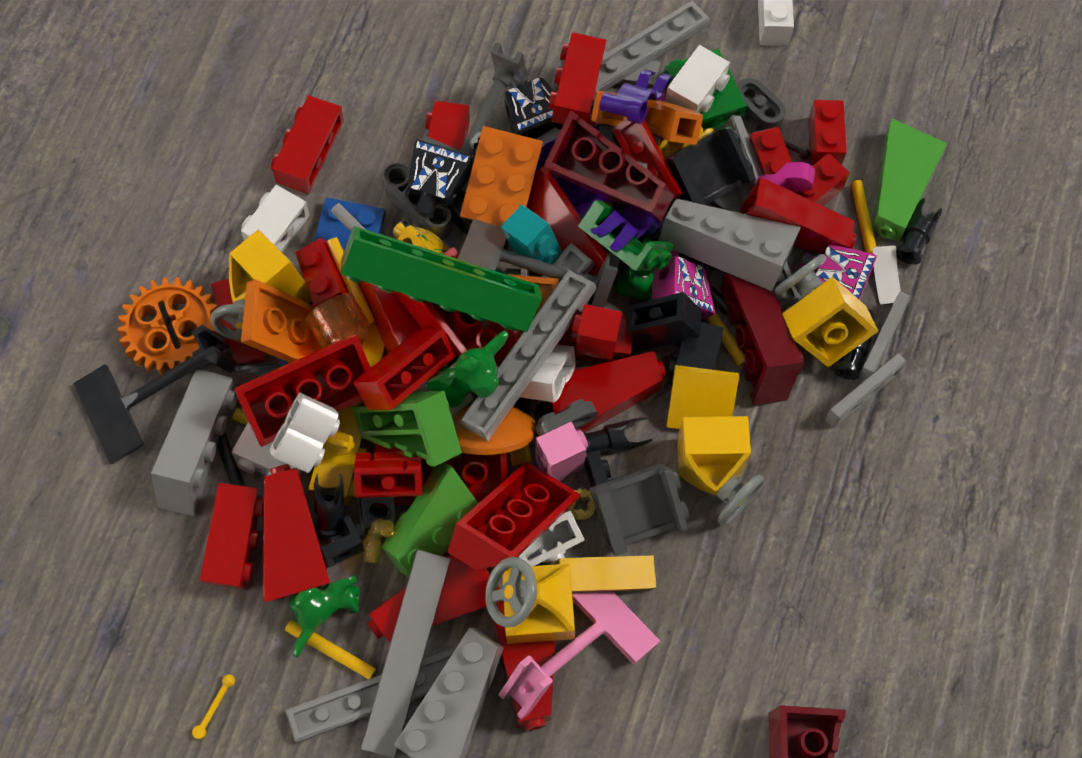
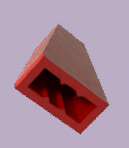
[740,178,856,254]
[358,281,422,353]
[548,351,666,433]
[263,464,330,602]
[367,554,500,642]
[492,601,555,731]

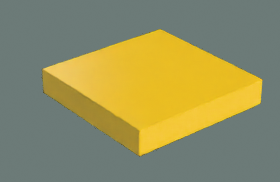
[666,365,739,429]

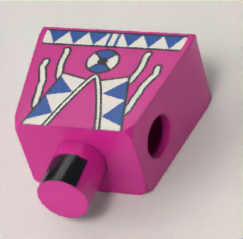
[798,244,877,300]
[652,250,715,321]

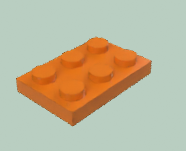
[460,126,543,227]
[241,279,326,363]

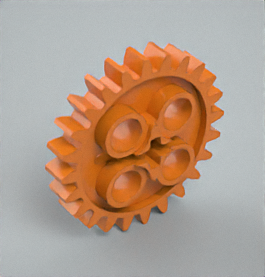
[117,277,222,375]

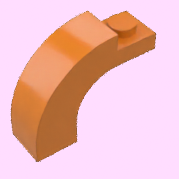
[591,90,704,145]

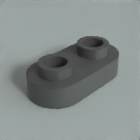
[737,78,786,129]
[535,399,598,437]

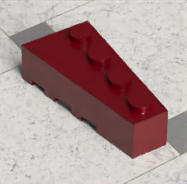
[544,110,675,222]
[720,272,804,405]
[769,705,846,758]

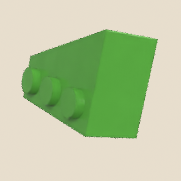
[352,390,462,467]
[381,463,478,577]

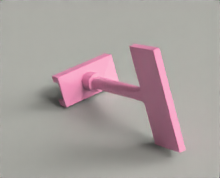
[498,591,660,720]

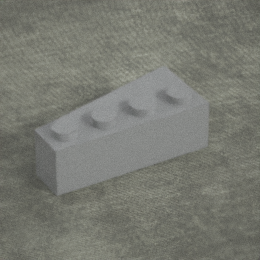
[659,199,801,291]
[151,369,238,516]
[394,628,504,758]

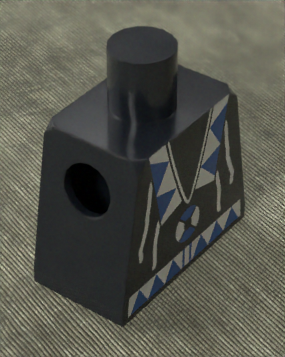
[504,77,564,139]
[408,139,474,218]

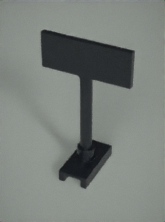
[73,324,239,464]

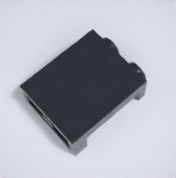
[664,126,756,206]

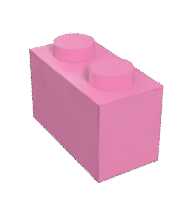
[535,422,588,481]

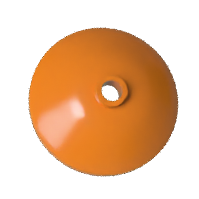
[452,404,536,455]

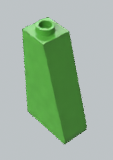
[872,119,947,242]

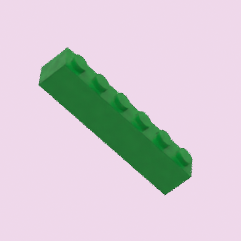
[341,226,542,332]

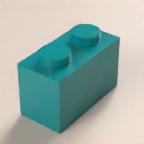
[501,204,563,265]

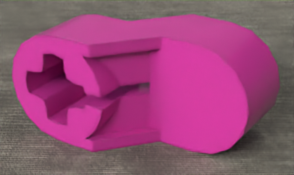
[756,162,815,192]

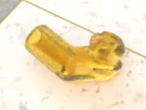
[363,518,394,564]

